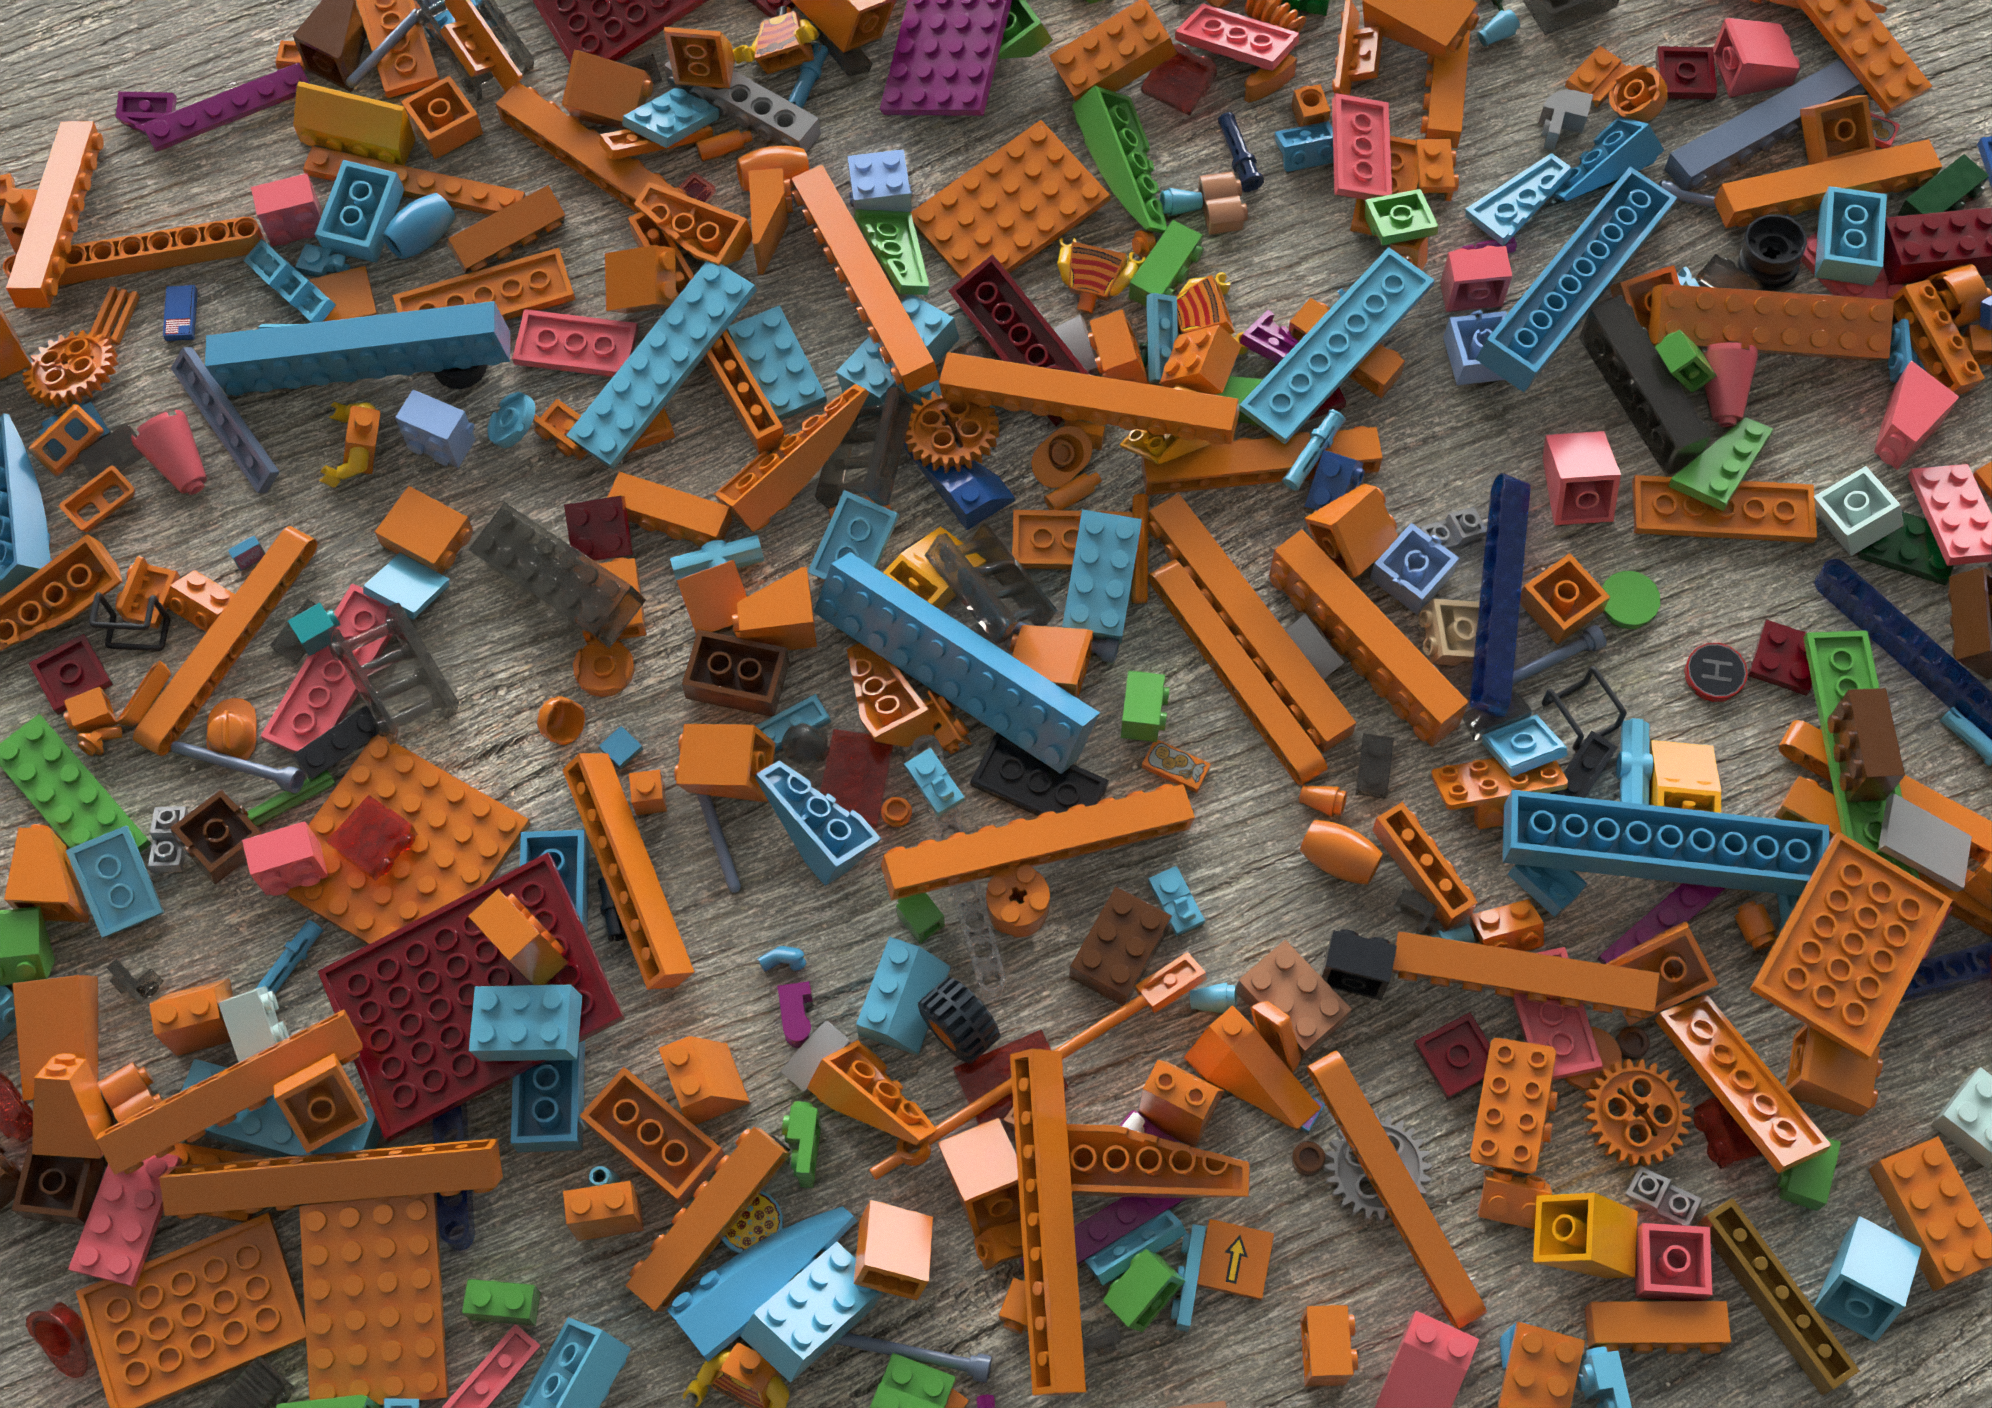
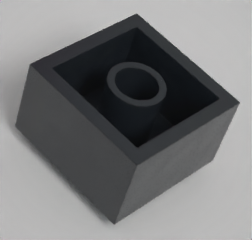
[1321,929,1397,1001]

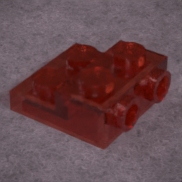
[1141,44,1217,116]
[326,795,418,881]
[0,1071,33,1143]
[1693,1097,1764,1170]

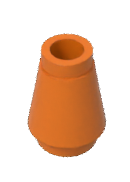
[1299,785,1347,817]

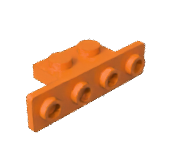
[440,0,523,93]
[1332,0,1383,96]

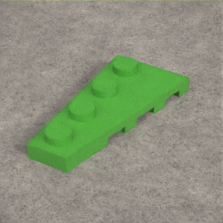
[854,209,929,295]
[1668,417,1773,511]

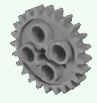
[1323,1113,1432,1223]

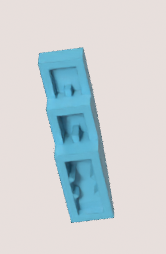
[243,239,336,323]

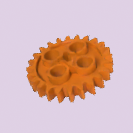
[22,330,118,409]
[903,392,999,473]
[1582,1059,1691,1167]

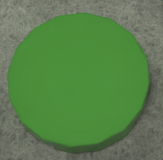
[1602,571,1660,629]

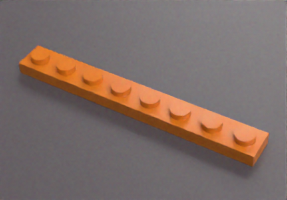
[303,146,526,215]

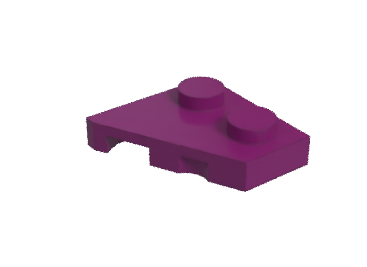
[115,91,177,147]
[1240,310,1299,365]

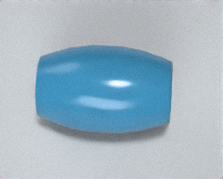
[382,193,455,259]

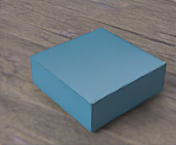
[599,726,643,770]

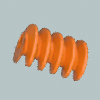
[1245,0,1306,33]

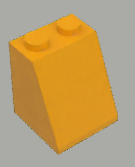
[1533,1192,1638,1279]

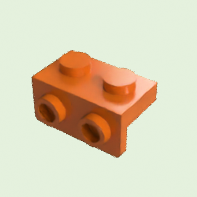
[1415,139,1459,201]
[533,399,588,461]
[115,556,180,629]
[168,570,235,632]
[1469,899,1544,951]
[1477,1168,1552,1229]

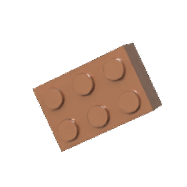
[1236,940,1352,1061]

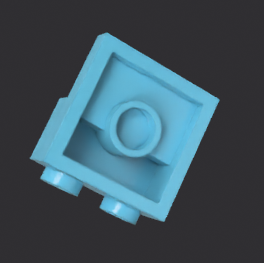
[1576,1347,1632,1408]

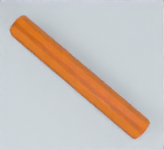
[1131,494,1149,604]

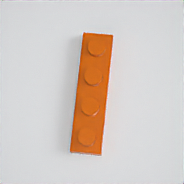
[599,124,713,160]

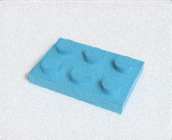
[622,88,720,148]
[808,490,900,580]
[65,825,165,938]

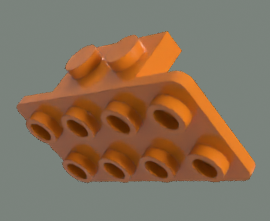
[1431,758,1568,830]
[1470,1038,1558,1174]

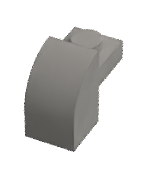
[1538,90,1593,150]

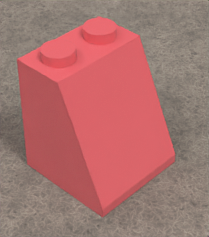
[1713,18,1800,98]
[1874,361,1959,470]
[1542,431,1621,525]

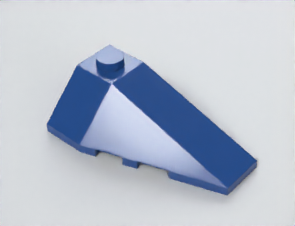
[901,440,1016,530]

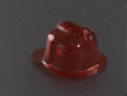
[26,1302,88,1378]

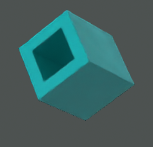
[288,602,341,656]

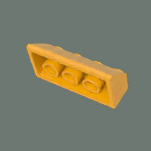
[293,81,416,166]

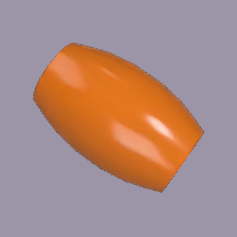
[736,146,809,192]
[1300,820,1383,885]

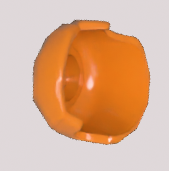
[537,696,586,745]

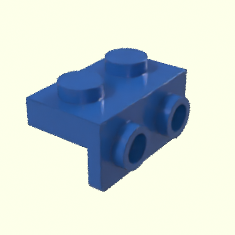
[1304,450,1364,510]

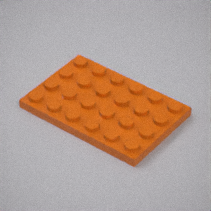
[910,120,1111,280]
[1750,831,1953,1060]
[299,1193,449,1405]
[75,1213,306,1408]

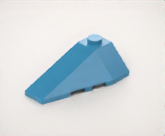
[1552,116,1664,201]
[755,761,881,886]

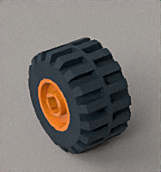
[918,977,1001,1064]

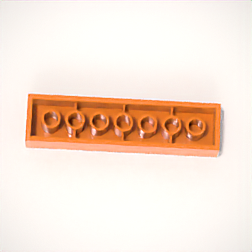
[1648,284,1894,361]
[1269,529,1469,747]

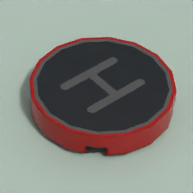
[1684,643,1748,702]

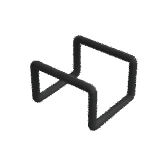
[89,592,170,651]
[1542,666,1627,751]

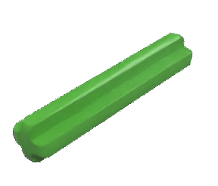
[247,770,335,827]

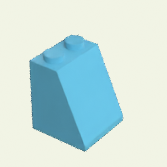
[1814,1216,1922,1342]

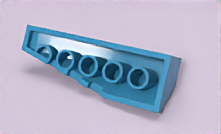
[0,413,52,593]
[666,1206,857,1362]

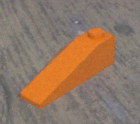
[634,181,752,266]
[847,643,935,747]
[1184,1005,1321,1131]
[807,1040,937,1145]

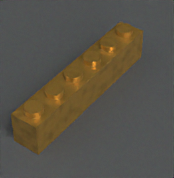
[1697,1198,1860,1396]

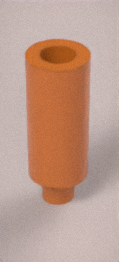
[695,129,753,162]
[1044,472,1102,510]

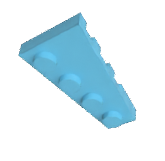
[1465,153,1571,246]

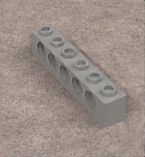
[664,59,821,152]

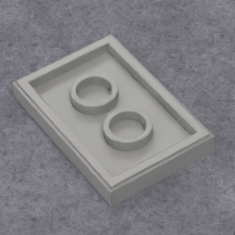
[1878,793,1972,892]

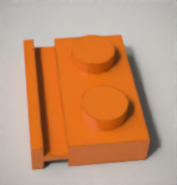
[1565,45,1632,108]

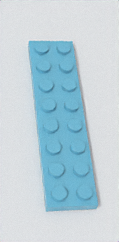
[1239,247,1434,444]
[566,261,757,470]

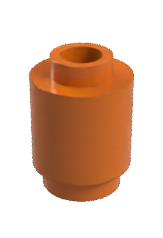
[1734,901,1777,951]

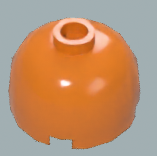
[1609,65,1668,122]

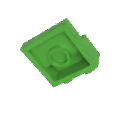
[1365,189,1438,245]
[782,1101,822,1188]
[870,1352,956,1408]

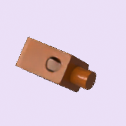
[2,188,38,253]

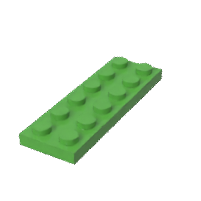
[0,713,152,853]

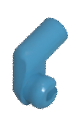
[757,946,806,972]

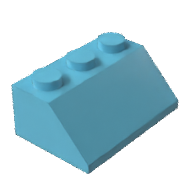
[856,937,951,1055]
[517,1317,631,1408]

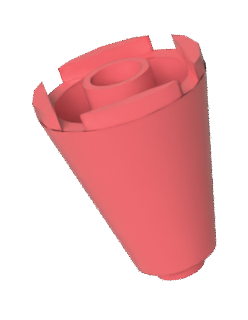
[1701,343,1758,427]
[131,410,207,495]

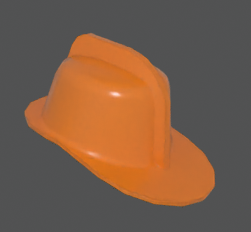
[1031,426,1092,488]
[207,698,257,760]

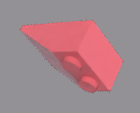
[1375,1311,1479,1408]

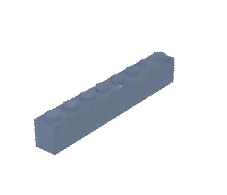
[1664,59,1865,191]

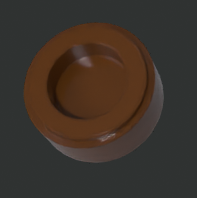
[1616,1026,1650,1060]
[1292,1141,1325,1176]

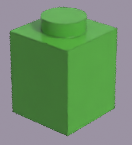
[896,892,945,944]

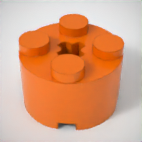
[1926,264,1992,328]
[986,864,1050,938]

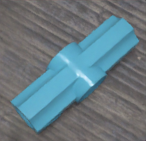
[670,535,764,585]
[1616,718,1653,805]

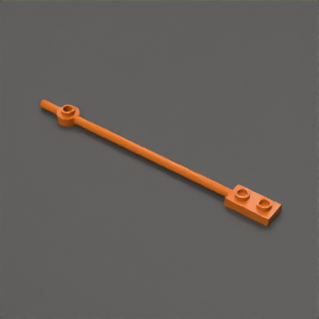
[869,952,1207,1181]

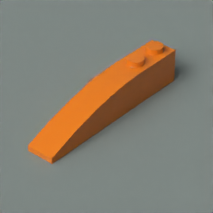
[714,384,869,532]
[0,534,123,651]
[1067,1124,1250,1198]

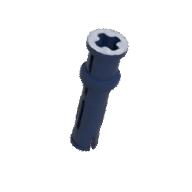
[1218,112,1264,192]

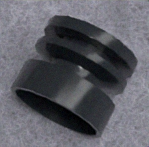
[1737,214,1807,292]

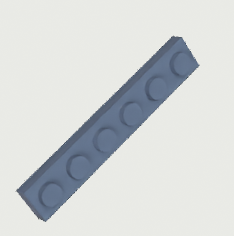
[171,347,280,493]

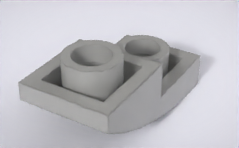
[1055,315,1098,375]
[1420,507,1487,551]
[1285,613,1345,680]
[148,806,188,873]
[780,1021,851,1092]
[1626,1166,1702,1226]

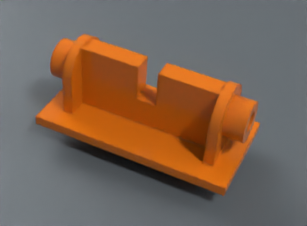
[922,690,972,754]

